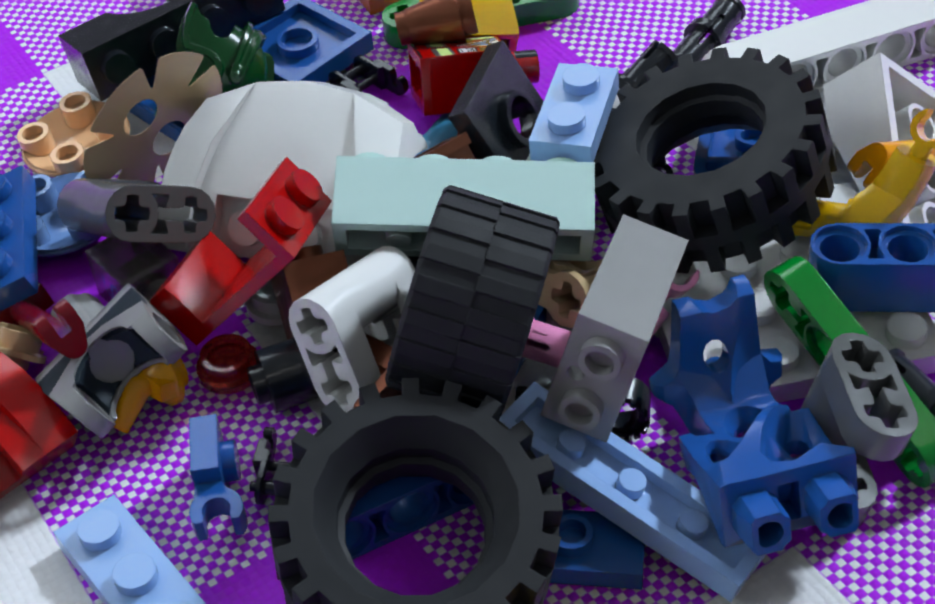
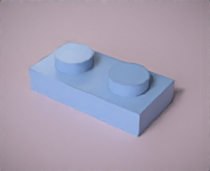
[529,63,619,162]

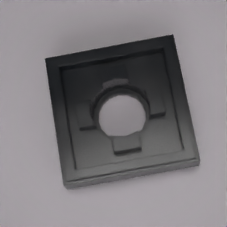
[448,40,544,161]

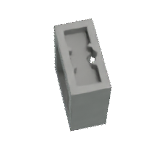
[540,214,689,442]

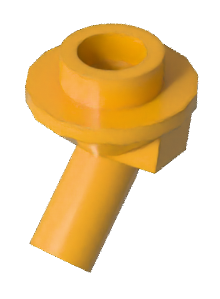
[114,358,189,433]

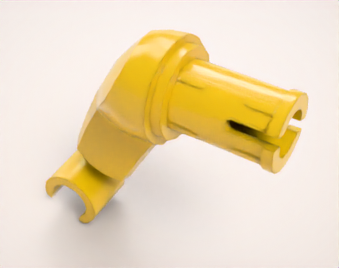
[792,109,935,237]

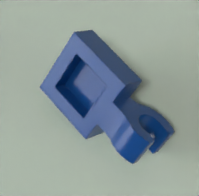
[189,414,248,541]

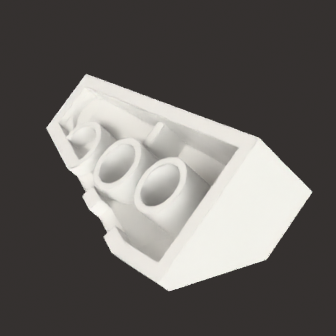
[823,52,935,223]

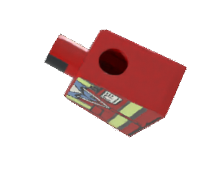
[408,36,540,116]

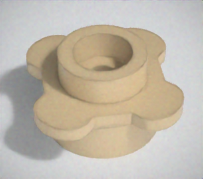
[0,322,47,371]

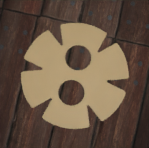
[83,52,222,182]

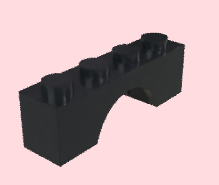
[58,0,286,101]

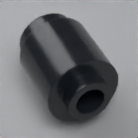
[246,337,338,413]

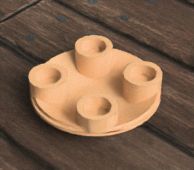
[17,91,130,177]

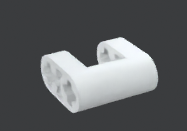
[288,246,415,412]

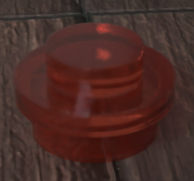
[196,334,257,394]

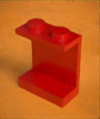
[149,157,332,346]

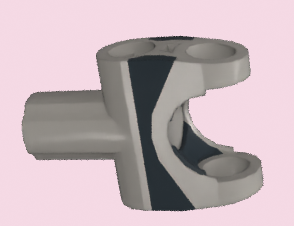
[35,283,188,439]

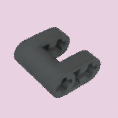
[57,178,216,243]
[790,333,919,526]

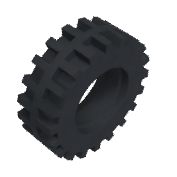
[594,47,837,274]
[268,378,563,604]

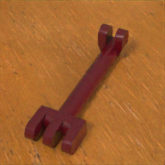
[0,282,88,359]

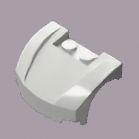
[153,81,428,267]

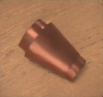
[394,0,479,46]

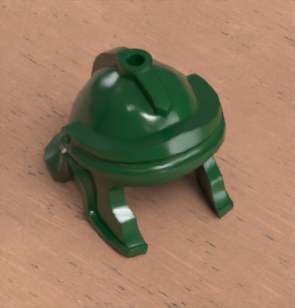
[154,2,275,116]

